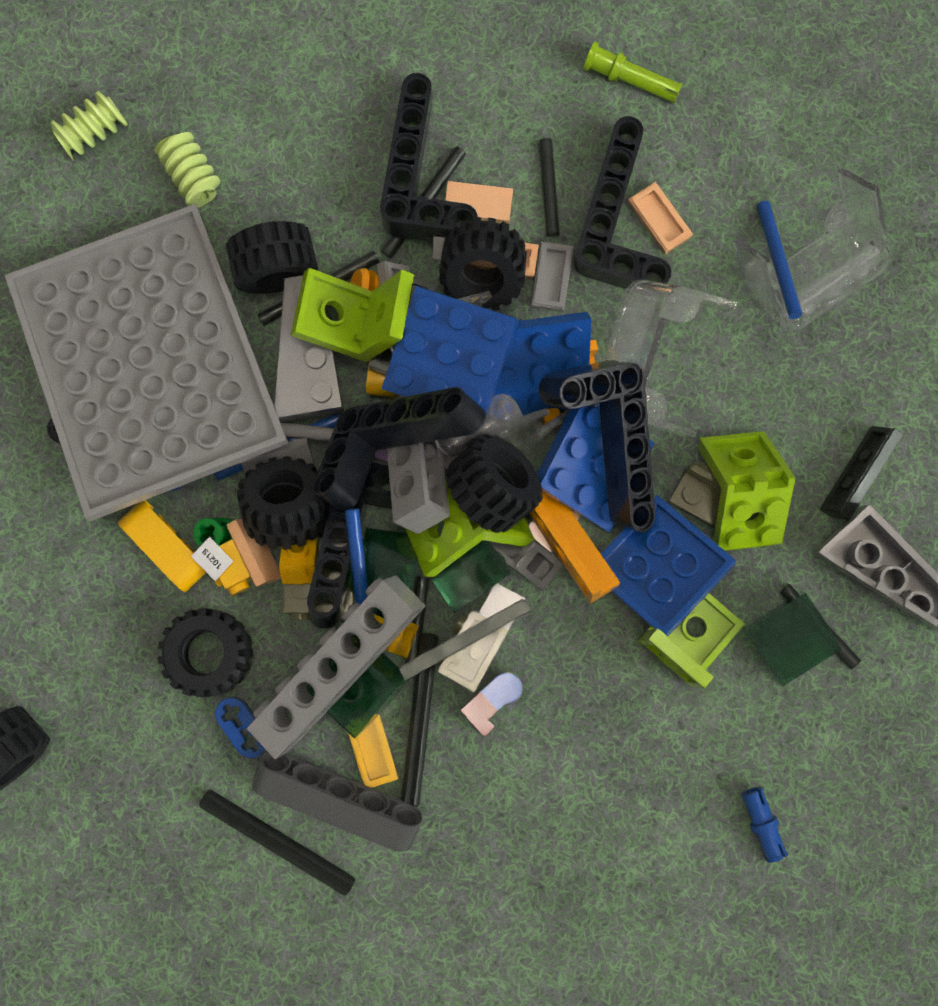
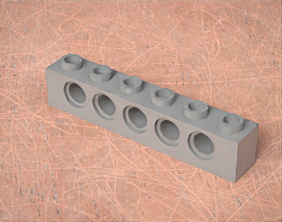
[247,575,426,760]

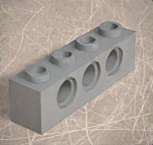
[387,395,450,534]

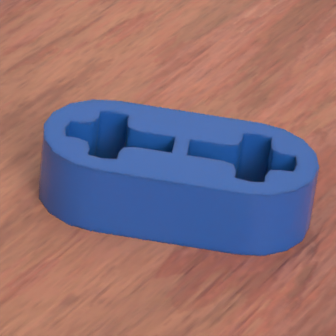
[215,697,266,758]

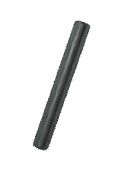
[401,633,439,807]
[199,790,355,896]

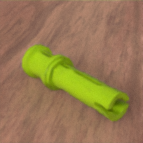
[583,41,682,104]

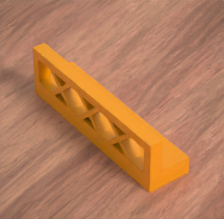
[529,492,620,604]

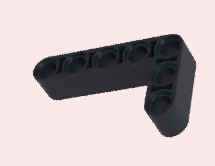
[380,73,478,242]
[574,116,672,296]
[539,360,655,532]
[313,387,486,513]
[307,463,392,628]

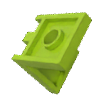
[290,268,414,362]
[698,431,796,551]
[405,482,535,577]
[637,593,745,688]

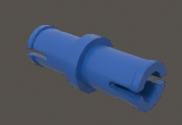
[741,787,788,863]

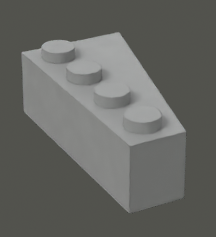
[274,275,345,423]
[811,504,938,630]

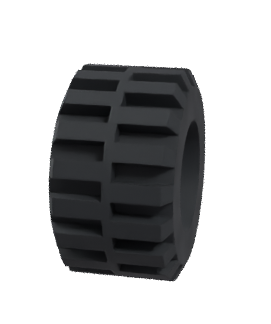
[439,217,527,311]
[226,221,318,294]
[446,434,543,533]
[237,456,329,550]
[157,608,253,697]
[0,706,50,790]

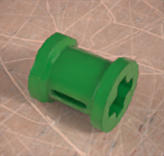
[193,517,233,546]

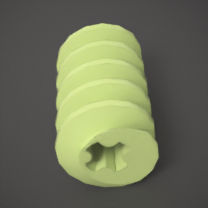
[50,91,128,160]
[154,132,221,208]

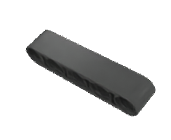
[252,751,422,852]

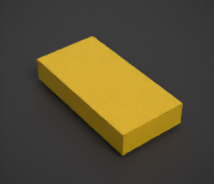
[345,711,399,788]

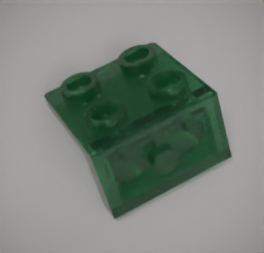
[430,540,510,613]

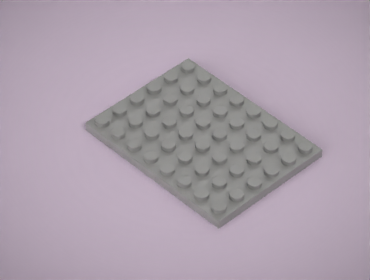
[5,204,289,521]

